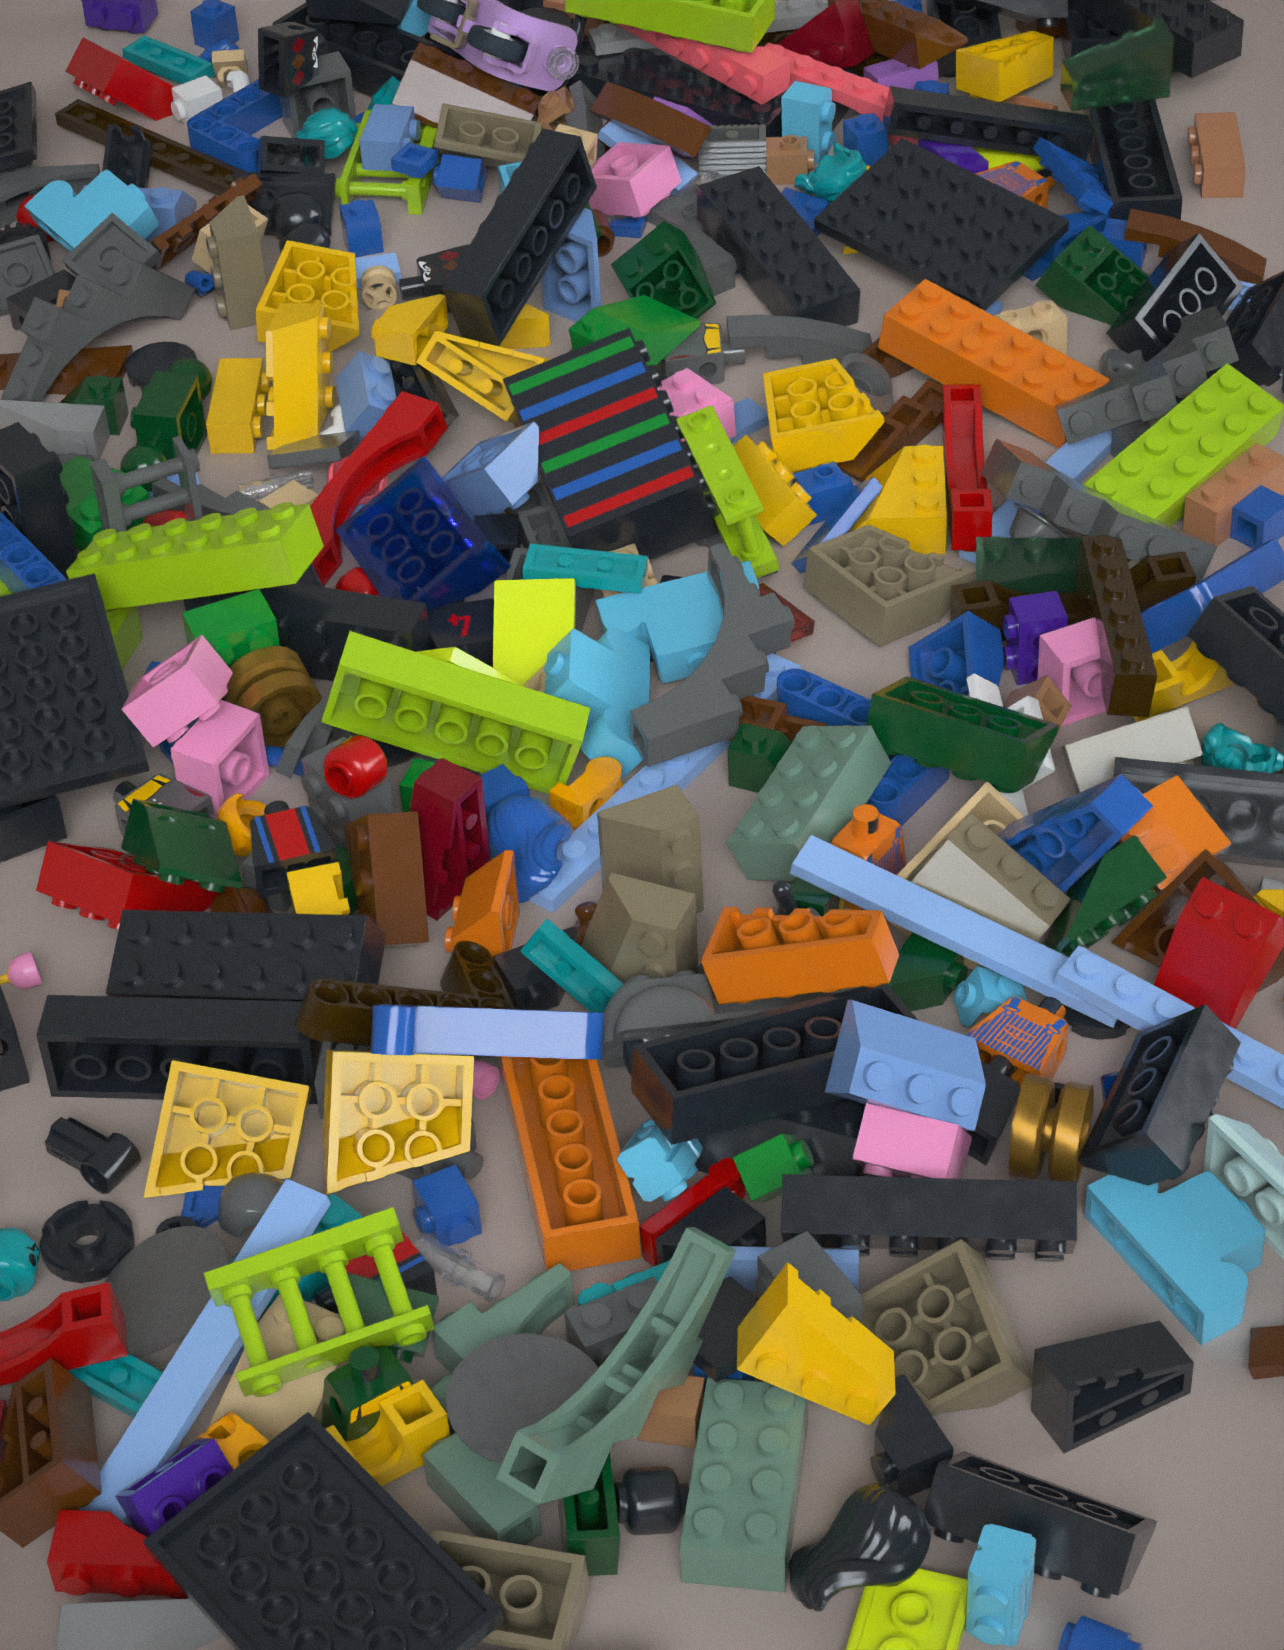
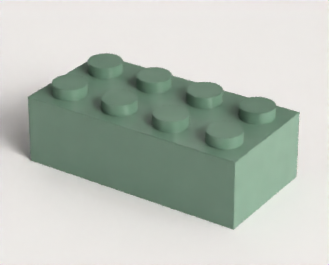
[726,725,891,881]
[680,1377,808,1593]

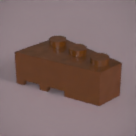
[343,812,429,949]
[0,1358,102,1548]

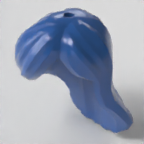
[487,795,572,903]

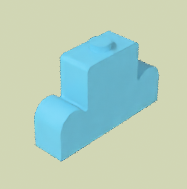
[25,170,159,252]
[595,561,759,683]
[544,627,650,779]
[1085,1171,1266,1345]

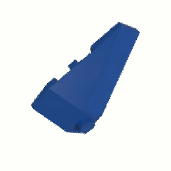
[909,611,1004,696]

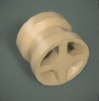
[361,265,397,310]

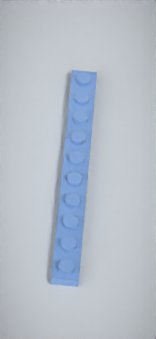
[529,653,801,913]

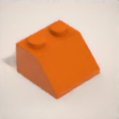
[1118,775,1232,894]
[445,850,520,960]

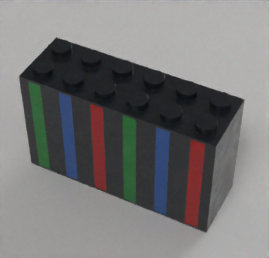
[503,328,718,560]

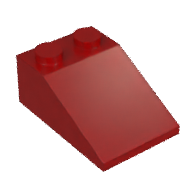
[1154,877,1284,1029]

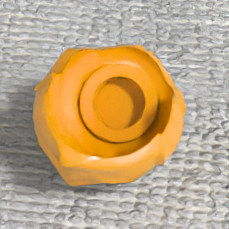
[217,793,266,858]

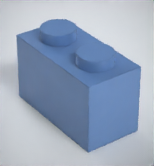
[359,104,421,171]
[335,351,397,439]

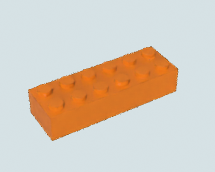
[878,279,1110,448]
[498,1056,641,1271]

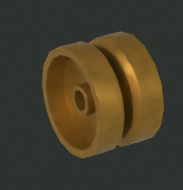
[221,646,323,747]
[1009,1074,1094,1182]

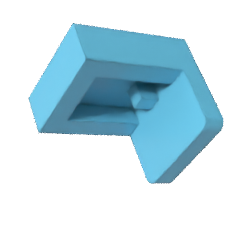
[954,966,1027,1027]

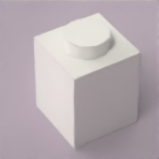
[171,76,223,126]

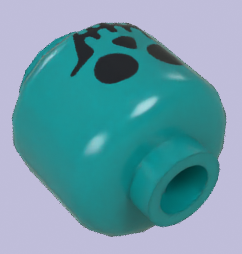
[0,1228,40,1301]

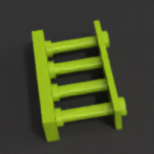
[335,110,441,215]
[676,405,780,578]
[203,1207,435,1397]

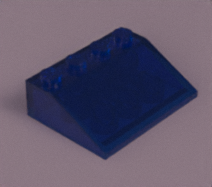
[335,456,511,611]

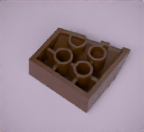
[1111,849,1284,993]

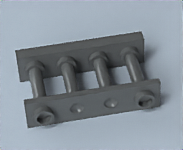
[90,436,203,532]

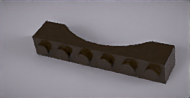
[1074,534,1157,717]
[950,551,1196,641]

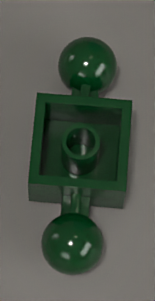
[120,358,212,492]

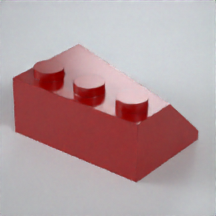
[65,37,174,121]
[36,841,220,930]

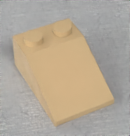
[208,1294,350,1442]

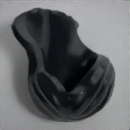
[788,1483,931,1612]

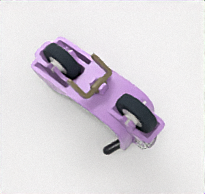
[417,0,587,92]

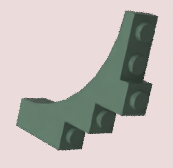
[496,1227,736,1505]
[423,1263,575,1545]

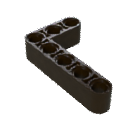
[295,941,514,1058]

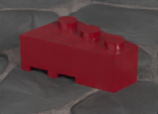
[777,0,874,69]
[410,758,491,921]

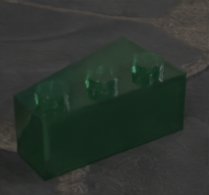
[1060,17,1174,111]
[975,536,1081,594]

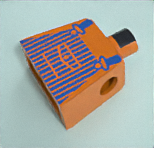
[975,161,1055,209]
[830,804,906,910]
[966,997,1068,1087]

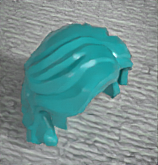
[295,107,358,166]
[794,142,867,203]
[1200,723,1284,773]

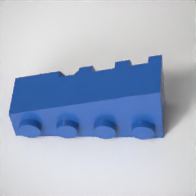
[997,774,1153,892]

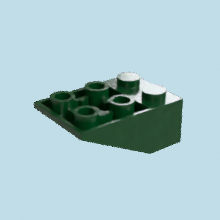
[611,220,716,319]
[1035,225,1149,326]
[121,799,242,893]
[1043,835,1167,957]

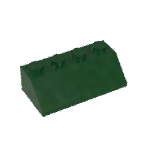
[866,676,1059,793]

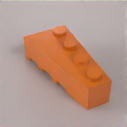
[701,907,899,1004]

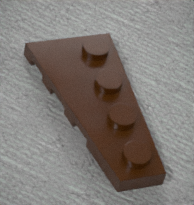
[150,174,263,271]
[0,345,133,395]

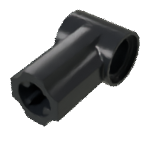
[44,1117,141,1194]

